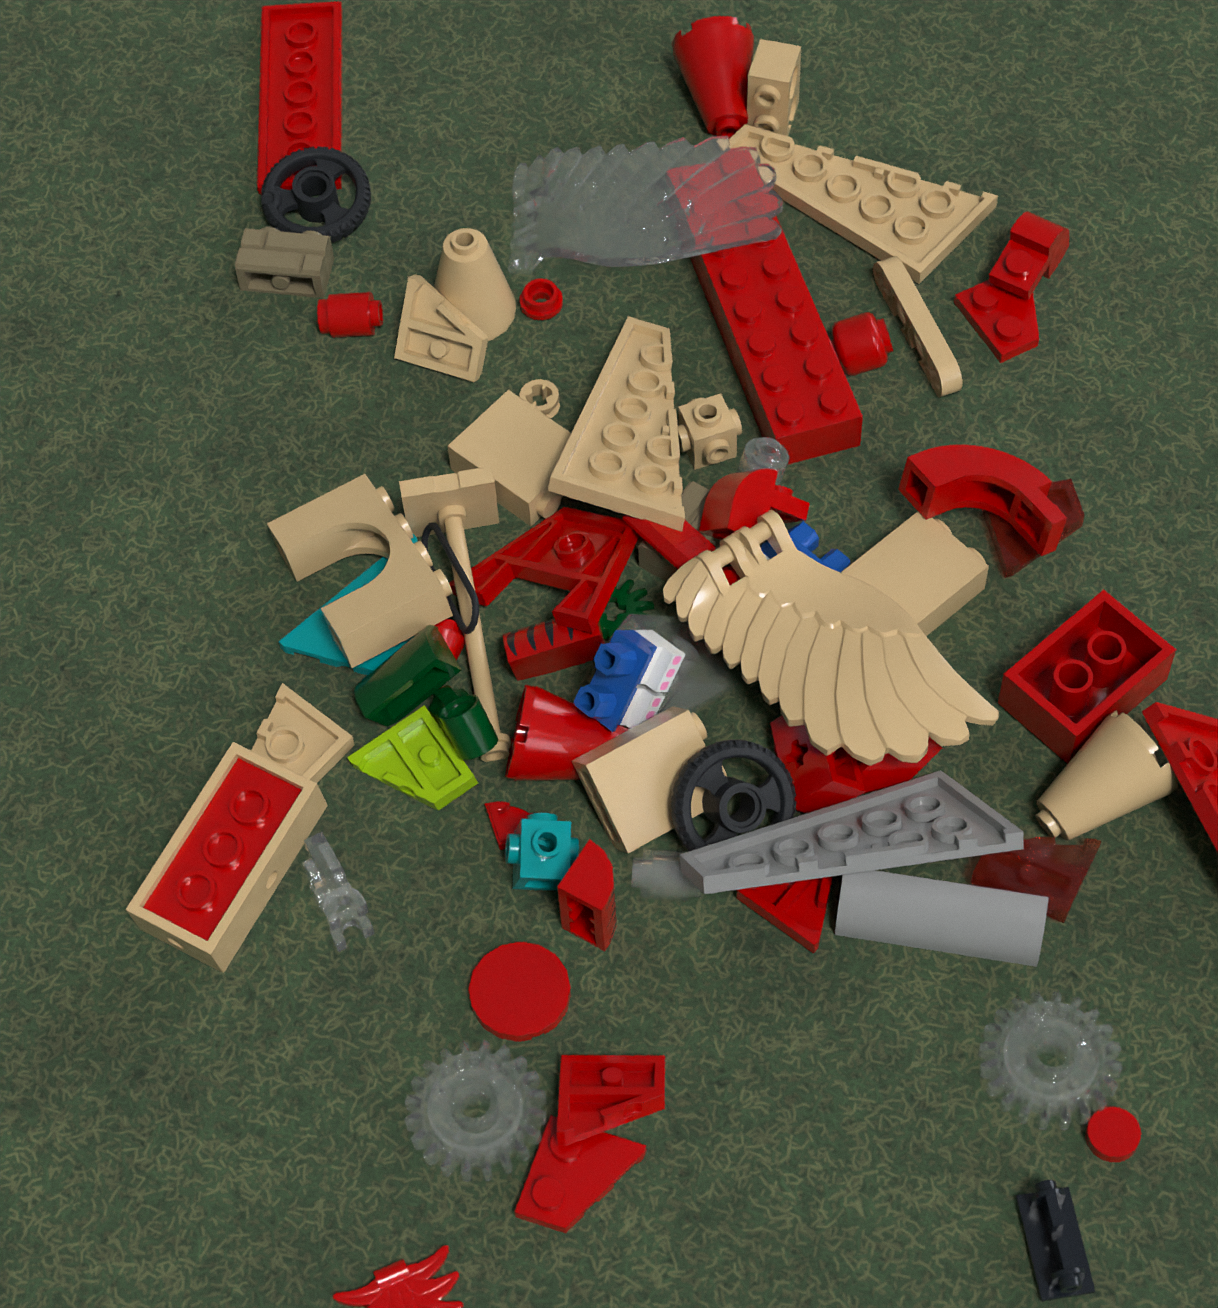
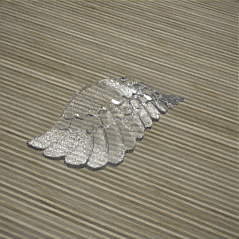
[508,136,783,274]

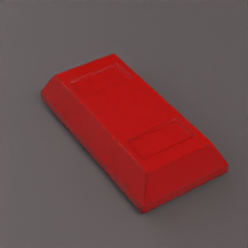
[623,515,716,569]

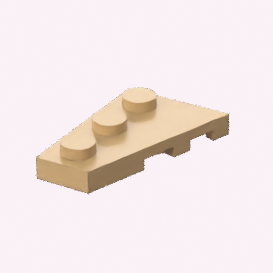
[251,683,354,783]

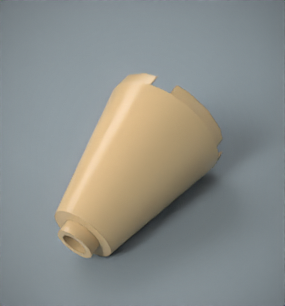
[434,228,516,341]
[1035,710,1178,841]

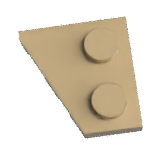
[394,274,489,382]

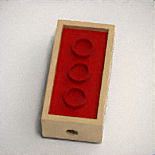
[126,742,328,973]

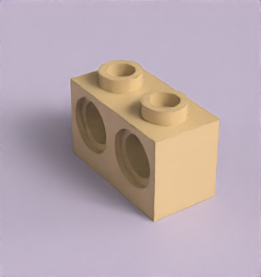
[747,39,801,136]

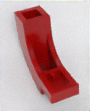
[898,445,1067,557]

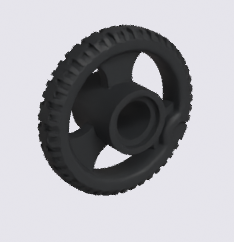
[261,146,371,243]
[671,739,796,851]

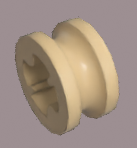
[519,379,560,419]

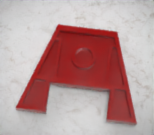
[449,507,639,633]

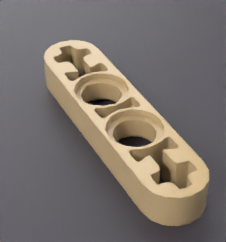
[873,256,963,397]

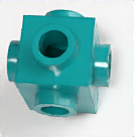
[505,813,579,890]

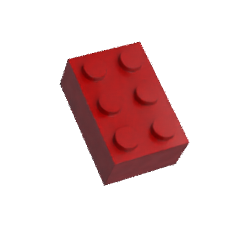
[998,589,1176,764]

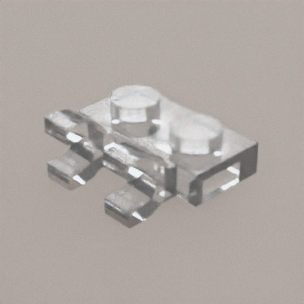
[302,831,375,952]

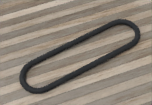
[421,522,479,634]

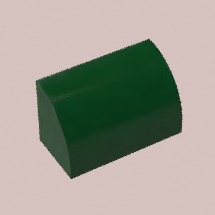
[354,625,462,727]

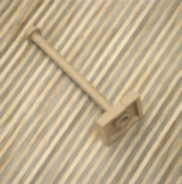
[399,466,512,762]

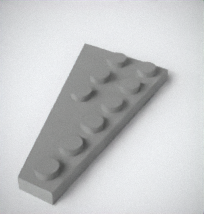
[680,770,1024,894]

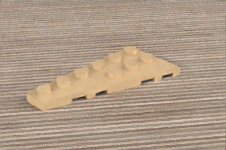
[718,124,998,284]
[548,316,685,532]

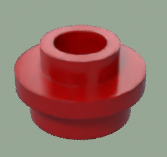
[520,278,563,320]

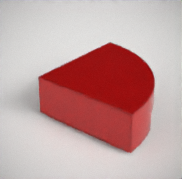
[485,801,533,850]

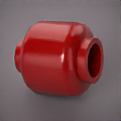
[830,312,894,376]

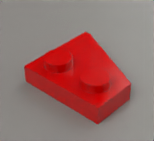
[954,280,1039,363]
[737,876,833,954]
[557,1055,665,1146]
[515,1115,647,1233]

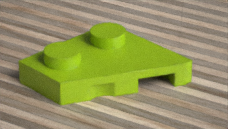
[347,705,478,811]

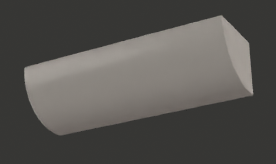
[835,870,1048,967]

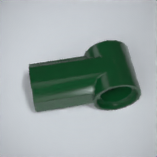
[428,684,499,760]

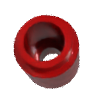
[317,292,383,338]

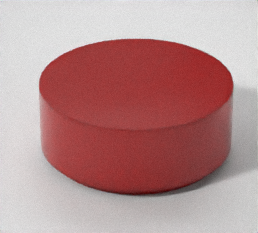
[1085,1106,1141,1162]

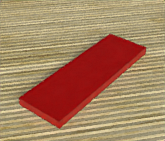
[257,1,343,194]

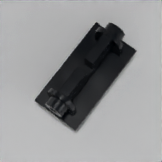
[1016,1180,1096,1302]

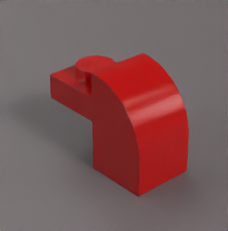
[989,211,1069,300]
[699,468,810,540]

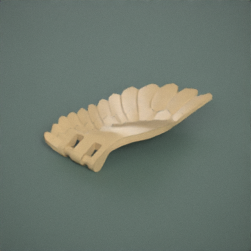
[663,510,999,766]

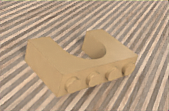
[267,474,453,668]

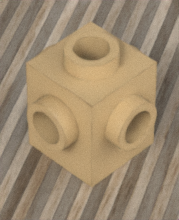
[678,393,742,470]

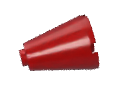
[672,16,754,139]
[505,685,630,781]

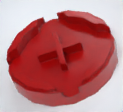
[469,941,571,1042]

